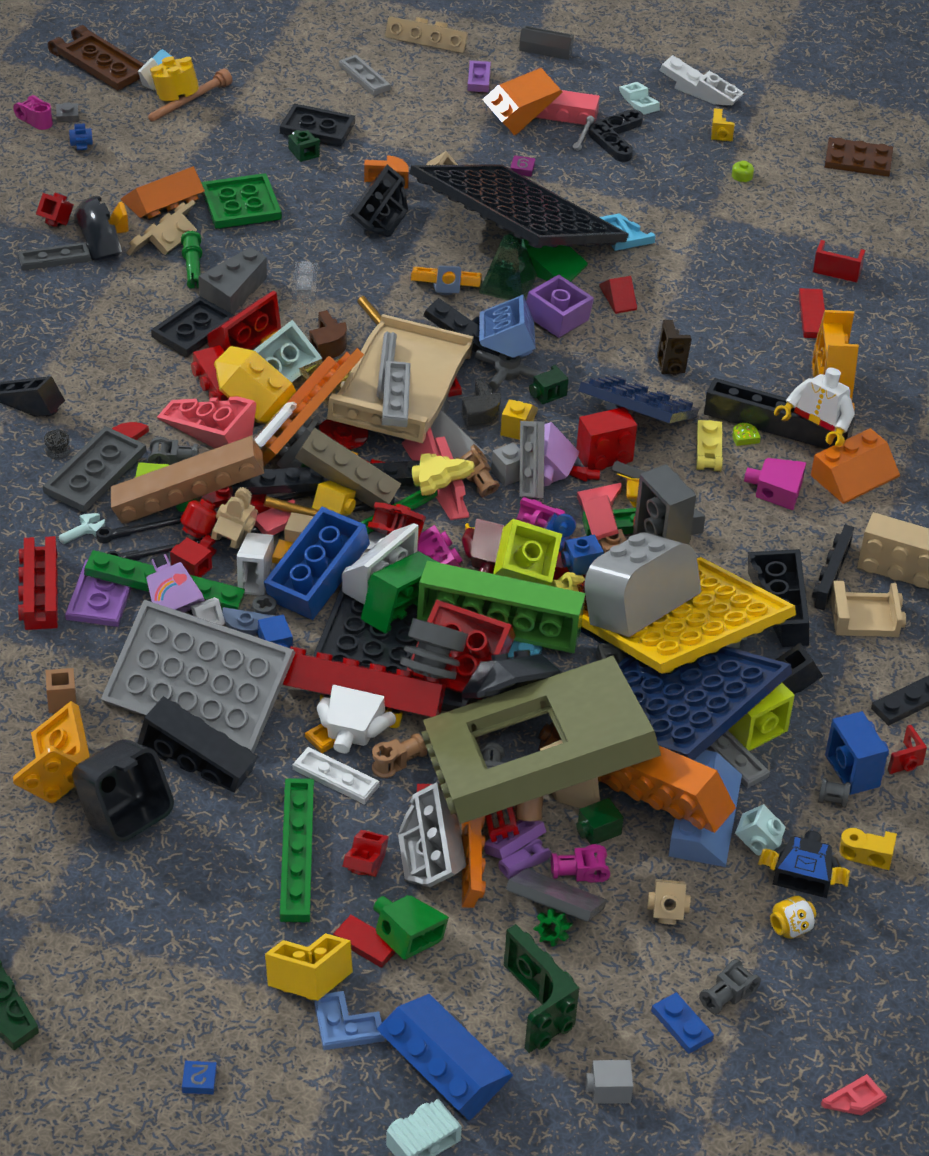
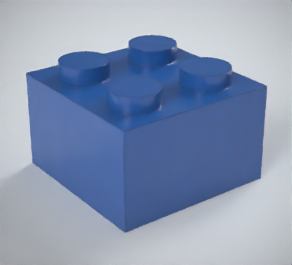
[825,711,889,795]

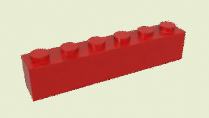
[282,646,446,717]

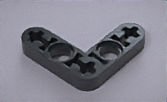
[588,109,643,162]

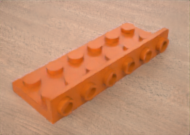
[261,348,364,466]

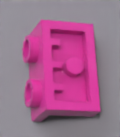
[417,525,463,567]

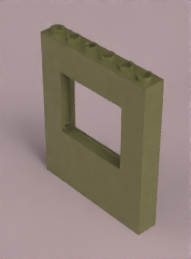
[421,656,661,824]

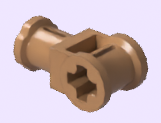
[455,444,500,497]
[372,733,427,778]

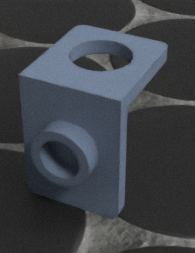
[432,266,461,295]

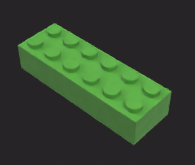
[417,561,586,653]

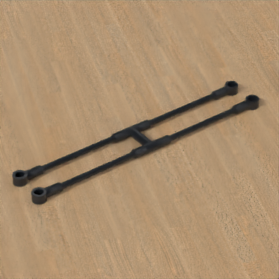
[96,491,395,561]

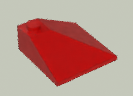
[407,599,516,700]

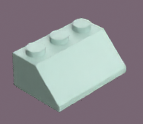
[253,320,322,382]

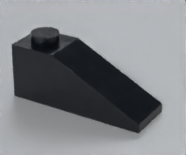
[0,376,65,417]
[775,643,823,694]

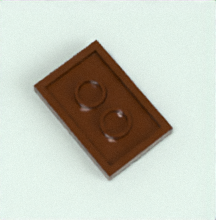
[824,137,893,177]

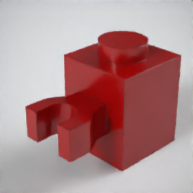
[170,534,216,577]

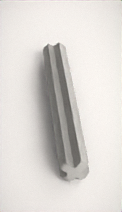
[377,331,397,399]

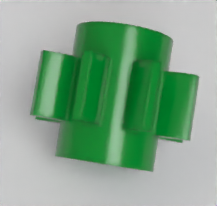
[533,908,573,947]

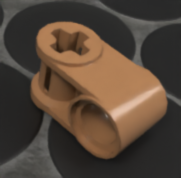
[513,796,543,821]

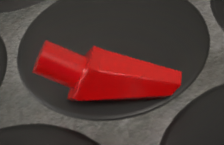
[569,466,600,482]

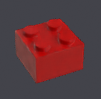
[576,407,637,470]

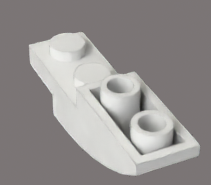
[660,55,744,105]

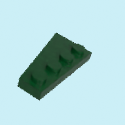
[0,960,39,1050]

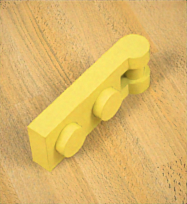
[696,420,723,472]

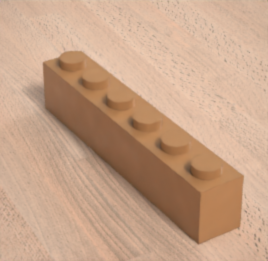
[111,435,264,523]

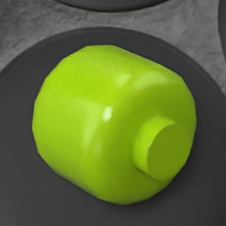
[732,161,754,182]

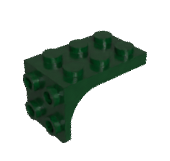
[503,924,580,1053]

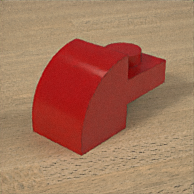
[342,829,389,877]

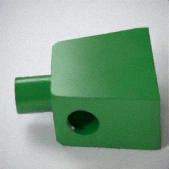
[373,895,449,960]

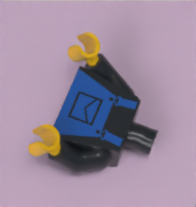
[758,831,850,898]

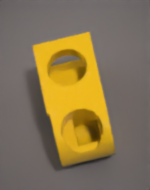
[839,828,897,870]

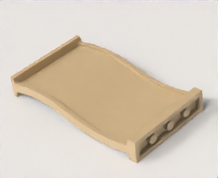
[327,314,474,443]

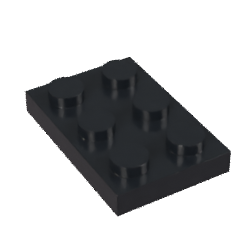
[280,103,355,147]
[151,296,235,357]

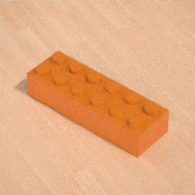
[598,746,736,833]

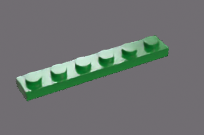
[84,550,245,610]
[280,778,314,922]

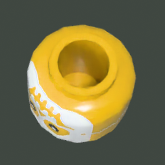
[770,896,816,939]

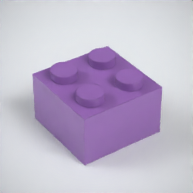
[526,275,594,338]

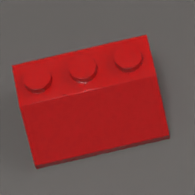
[207,291,281,352]

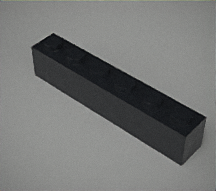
[704,378,855,449]

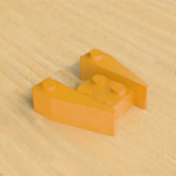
[812,310,859,409]

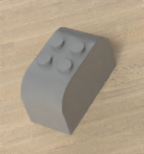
[585,532,701,637]

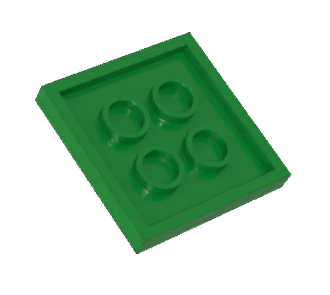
[201,173,282,229]

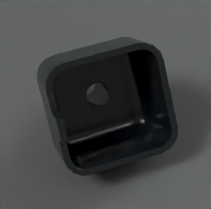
[72,739,174,842]

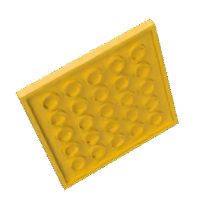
[581,557,796,674]

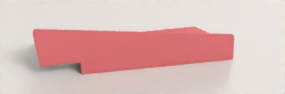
[402,427,469,520]

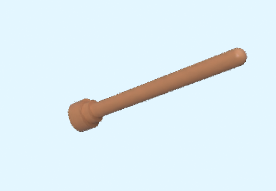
[148,68,233,121]

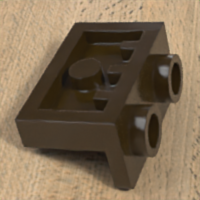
[657,320,692,375]

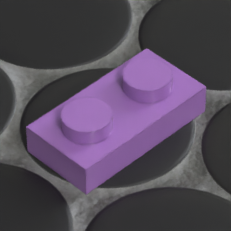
[467,61,491,92]
[484,820,546,859]

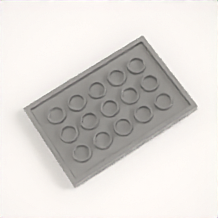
[101,600,295,753]

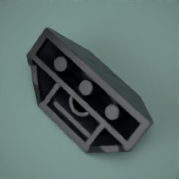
[347,164,408,237]
[462,650,562,698]

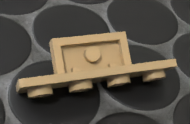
[385,17,468,53]
[127,200,197,256]

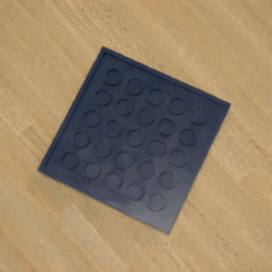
[618,646,792,760]

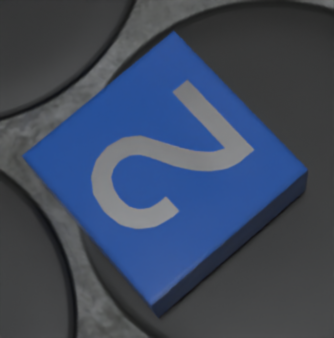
[182,1061,217,1095]

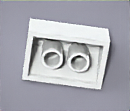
[342,523,418,604]

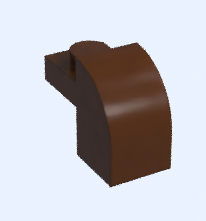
[309,310,347,362]

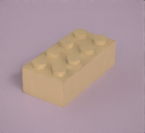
[857,512,929,589]

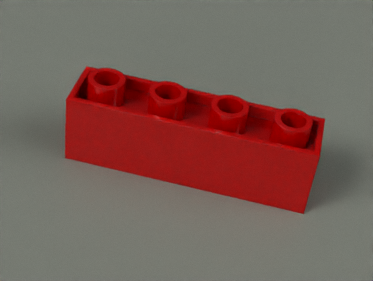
[18,536,58,630]

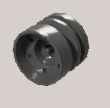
[400,618,469,680]

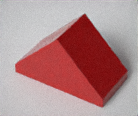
[599,276,637,314]

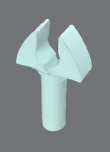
[59,513,105,544]

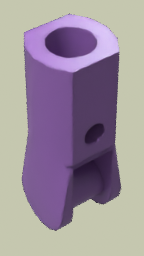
[498,839,551,879]

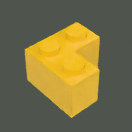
[265,933,353,1001]

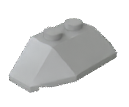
[398,782,466,887]

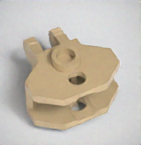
[211,487,258,548]

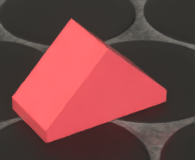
[582,495,619,540]

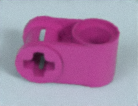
[13,95,53,130]

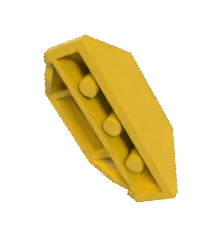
[214,346,296,424]

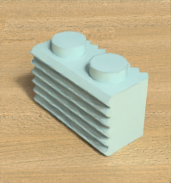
[386,1099,462,1156]

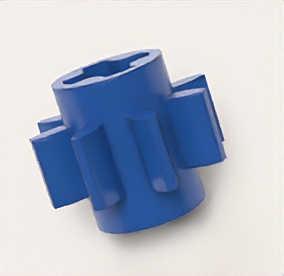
[69,123,93,150]

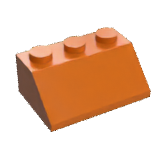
[121,166,204,219]
[811,428,900,504]

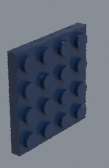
[578,375,699,423]

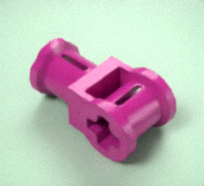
[550,844,611,883]

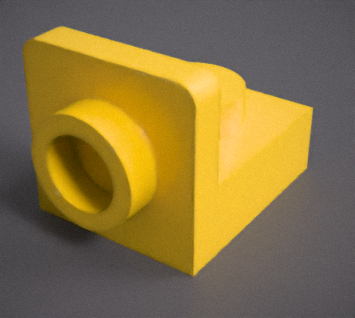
[711,108,735,141]

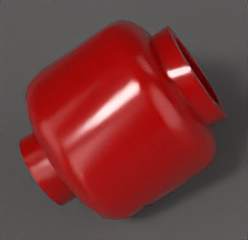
[180,498,218,539]

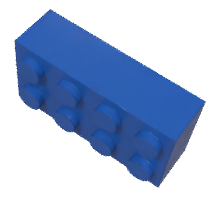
[264,507,370,620]

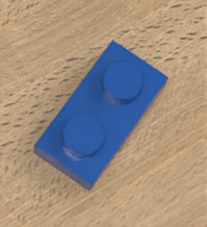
[651,992,714,1054]

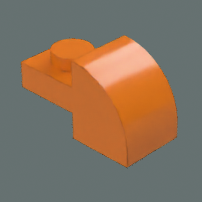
[364,155,409,189]

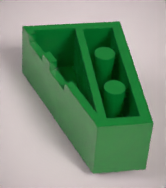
[361,551,439,634]

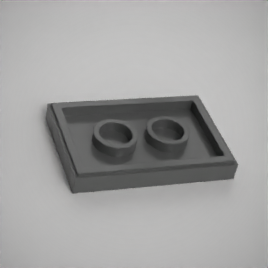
[506,868,607,922]

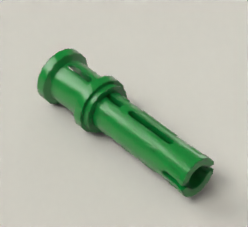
[181,231,202,289]

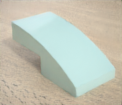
[619,82,660,115]

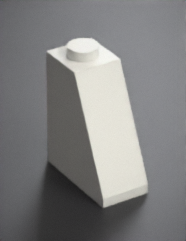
[237,533,274,596]

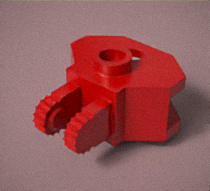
[367,502,426,541]

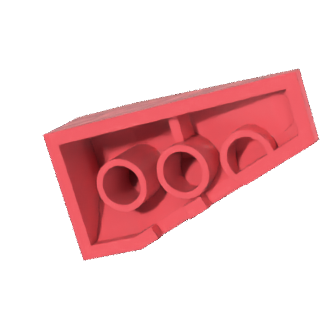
[157,396,257,448]

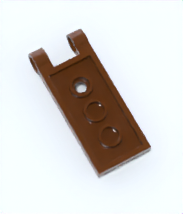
[48,25,144,91]

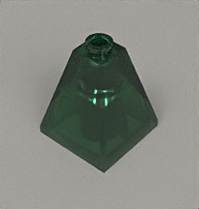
[479,234,537,300]

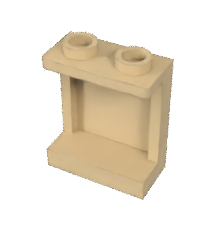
[830,581,906,637]

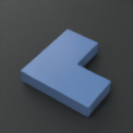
[313,991,385,1050]

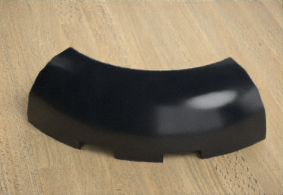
[74,195,122,260]

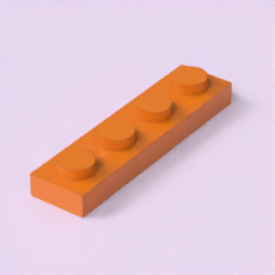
[461,816,486,908]

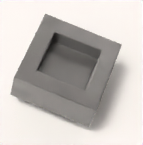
[56,102,79,122]

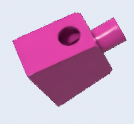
[744,458,806,510]

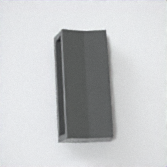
[519,25,574,60]

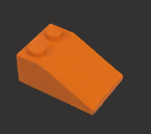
[483,68,563,135]

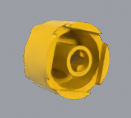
[150,56,199,101]

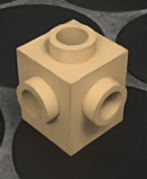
[647,879,691,924]

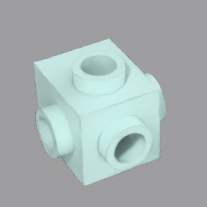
[735,804,786,856]

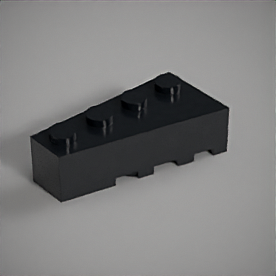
[748,549,809,647]
[137,696,257,793]

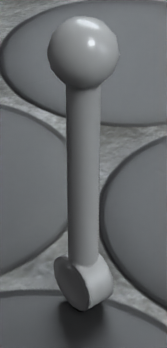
[572,116,595,151]

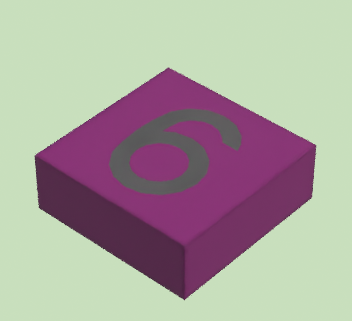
[510,155,536,177]

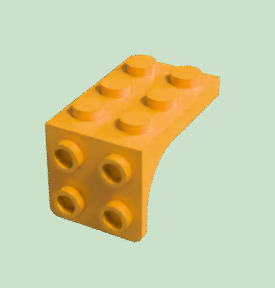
[13,701,90,803]

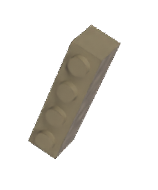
[295,428,401,510]

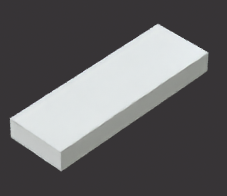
[293,747,380,804]

